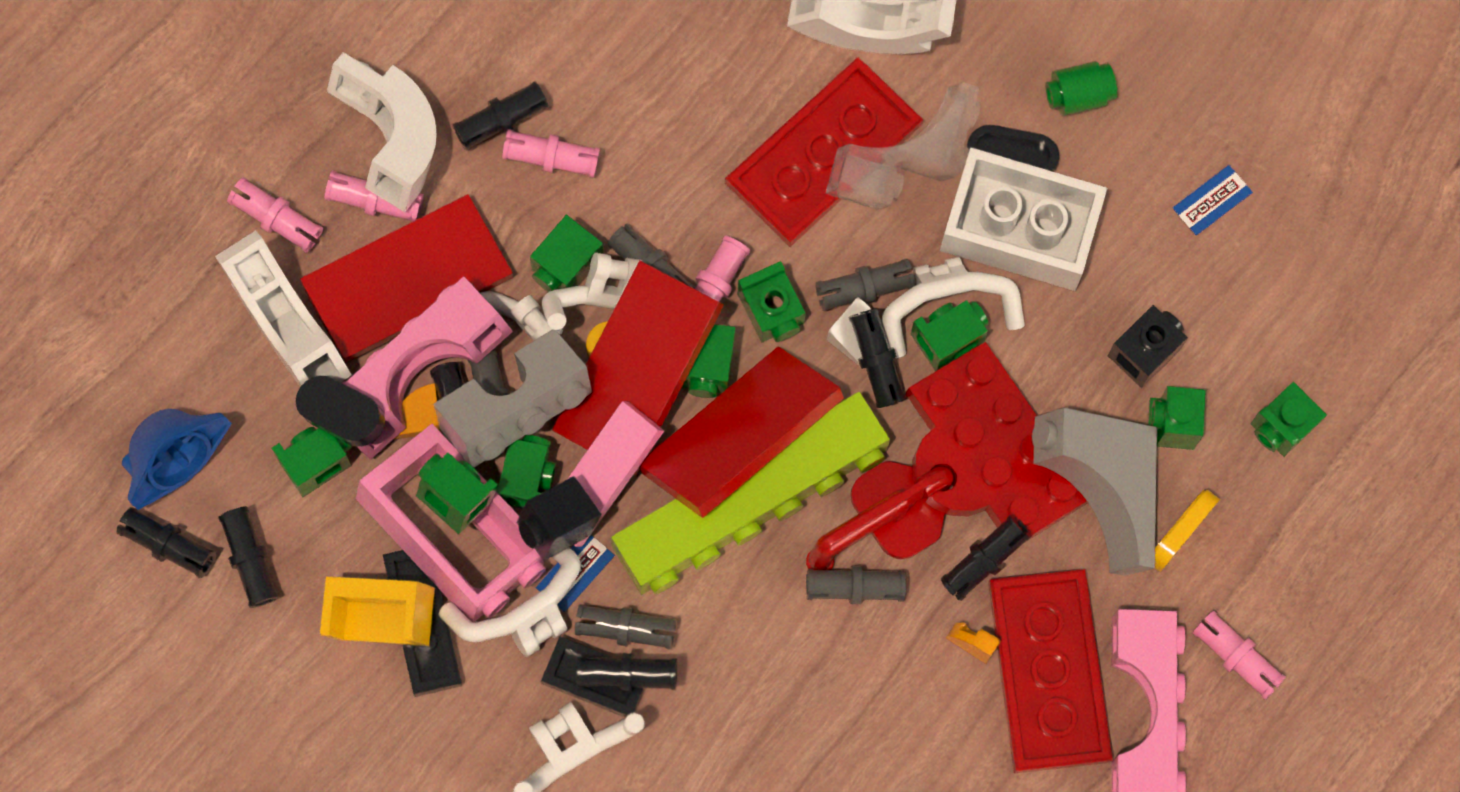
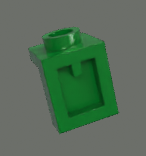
[1250,381,1327,457]

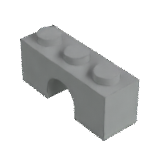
[433,329,592,468]

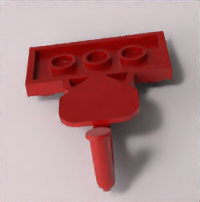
[806,342,1088,570]

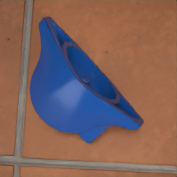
[122,409,232,510]

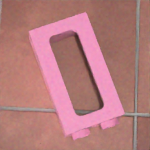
[356,424,546,623]

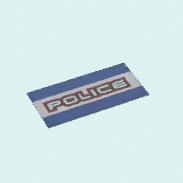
[1172,165,1253,236]
[535,535,615,612]

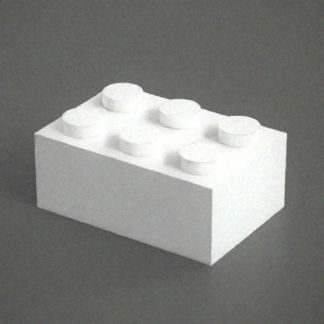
[940,147,1107,291]

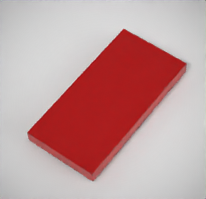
[725,57,923,247]
[300,194,513,363]
[552,260,724,475]
[639,346,844,518]
[988,569,1113,773]

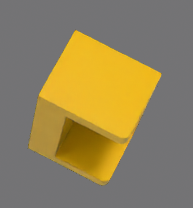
[320,576,435,646]

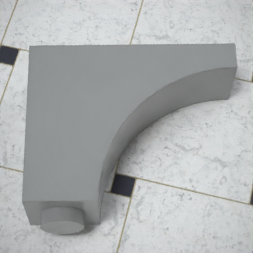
[1032,408,1157,576]

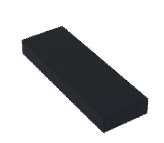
[383,550,462,697]

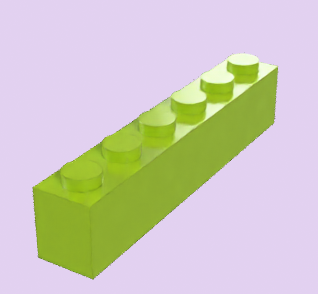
[611,391,890,595]

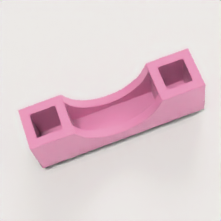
[342,276,513,460]
[1111,609,1186,792]

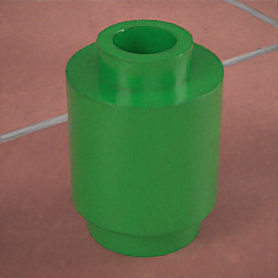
[1045,61,1117,116]

